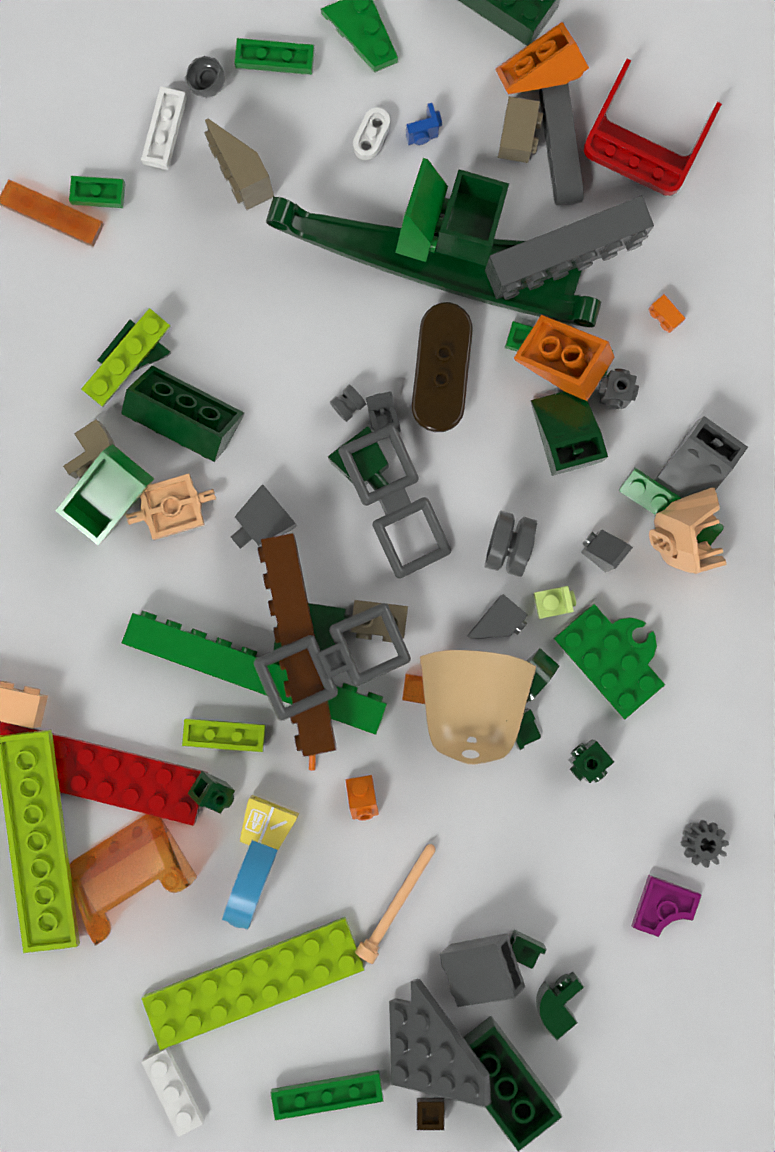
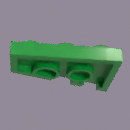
[321,0,398,72]

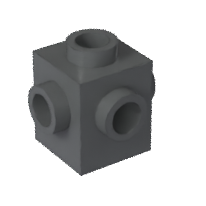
[598,369,639,409]

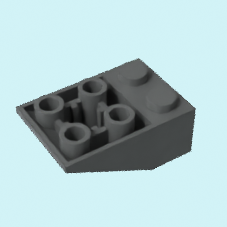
[655,416,748,498]

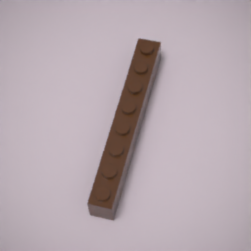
[258,533,337,757]

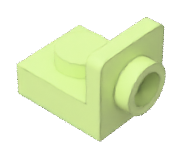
[533,586,576,619]

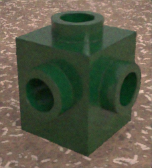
[568,739,614,783]

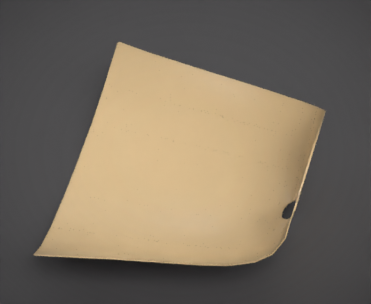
[420,650,536,765]

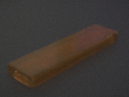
[0,179,104,247]

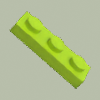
[182,718,266,752]

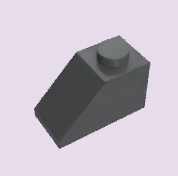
[581,530,633,572]
[467,594,528,639]

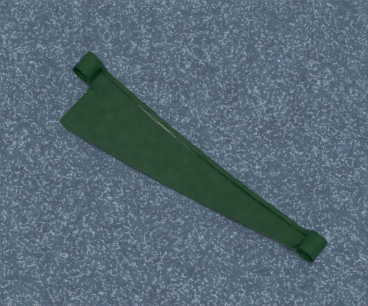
[266,196,602,328]

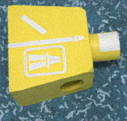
[240,795,299,850]

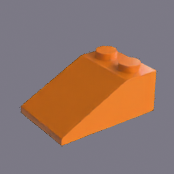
[495,22,589,94]
[514,315,615,401]

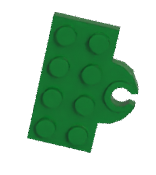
[553,604,665,720]

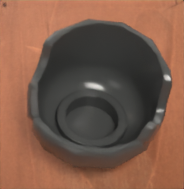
[185,56,225,98]

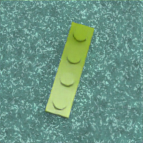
[81,308,171,407]

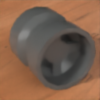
[330,385,366,422]

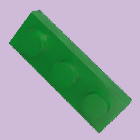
[234,38,315,75]

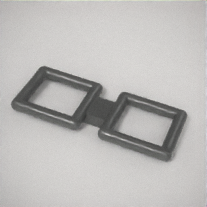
[339,424,451,579]
[254,603,411,721]

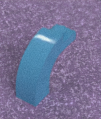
[222,840,278,930]

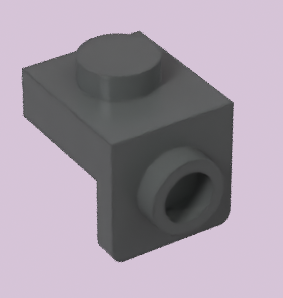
[366,392,401,432]

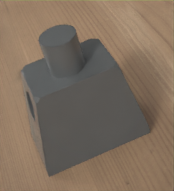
[230,485,297,549]

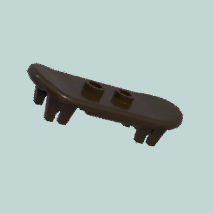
[411,302,473,433]

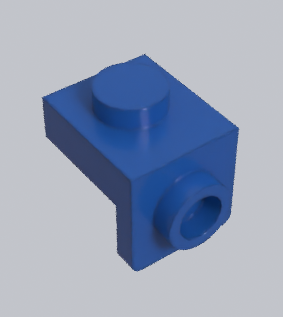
[406,103,442,145]

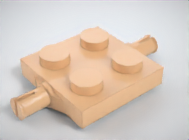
[126,474,216,540]

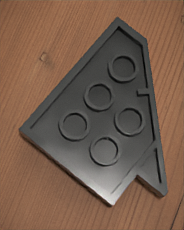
[389,979,490,1107]

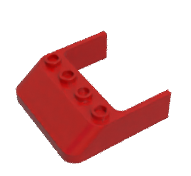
[584,59,722,196]

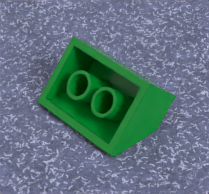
[395,158,449,262]

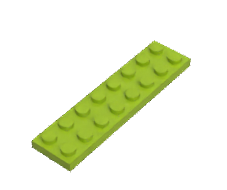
[0,729,80,953]
[141,917,365,1050]

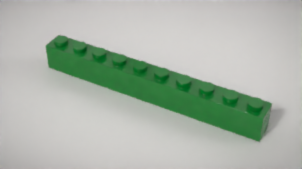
[121,610,387,735]

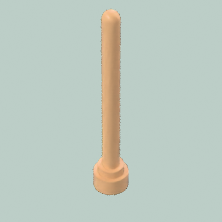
[355,844,436,964]

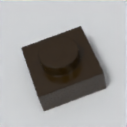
[416,1098,445,1131]

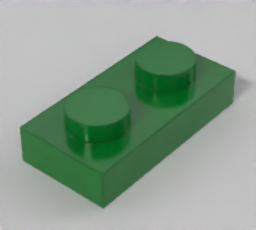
[69,176,125,208]

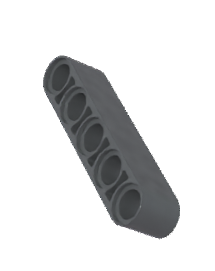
[539,83,584,206]

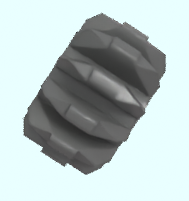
[680,820,729,868]

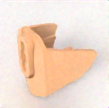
[649,488,727,574]

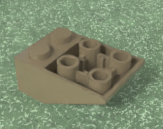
[204,118,274,210]

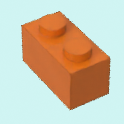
[648,294,686,333]

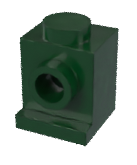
[187,771,235,814]

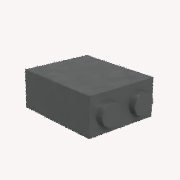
[440,933,526,1007]

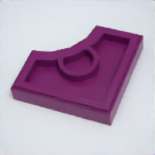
[631,875,702,937]

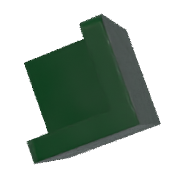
[515,708,541,750]
[510,929,547,969]

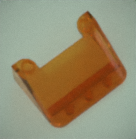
[70,814,197,946]

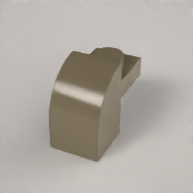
[63,419,115,479]

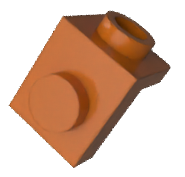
[345,775,379,821]

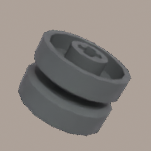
[484,510,537,577]

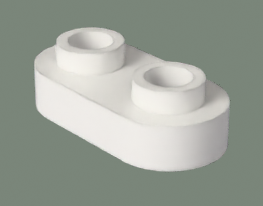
[353,108,390,160]

